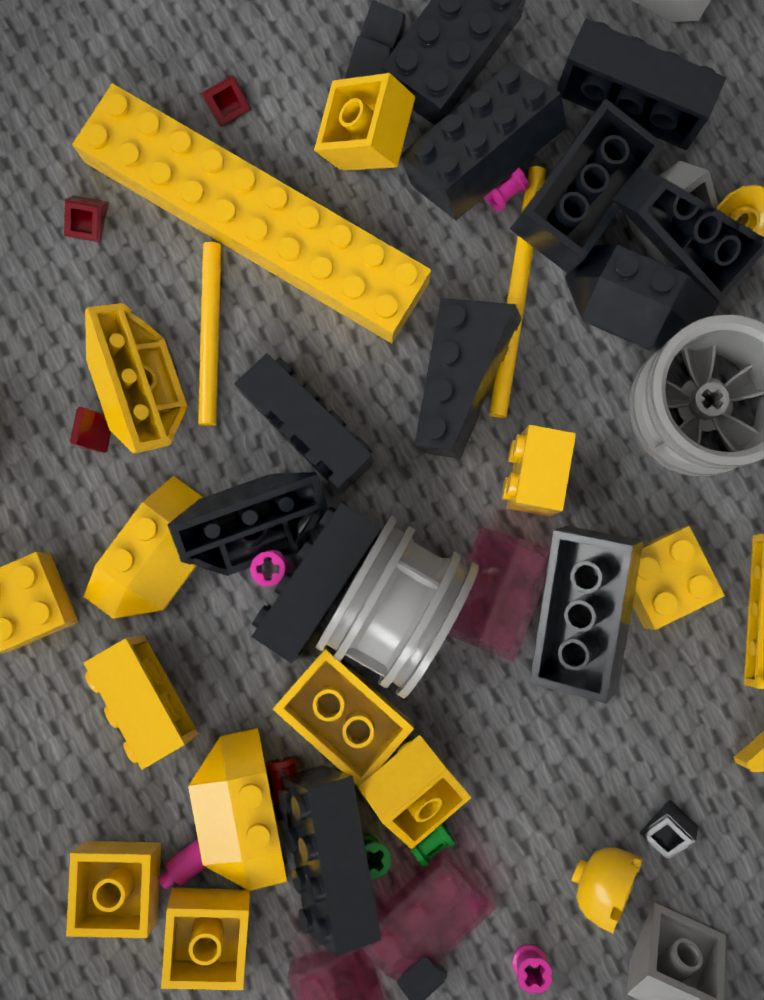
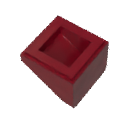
[200,75,251,127]
[64,195,109,242]
[70,407,111,453]

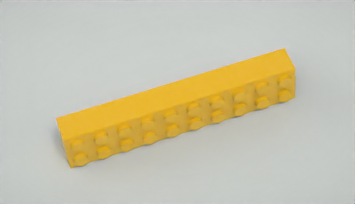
[72,83,431,344]

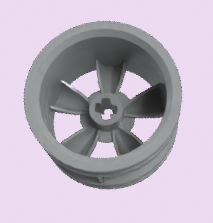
[628,315,764,477]
[315,515,479,699]

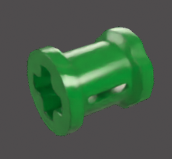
[410,823,456,868]
[363,834,391,879]

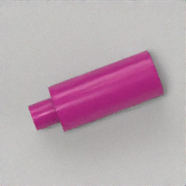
[158,839,206,889]

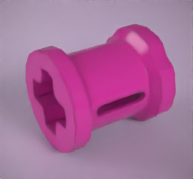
[484,168,529,212]
[250,550,290,587]
[512,944,552,994]

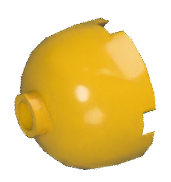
[572,847,643,934]

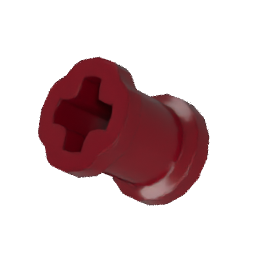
[265,756,298,803]

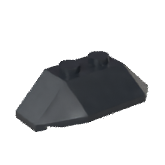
[565,245,718,351]
[167,472,328,576]

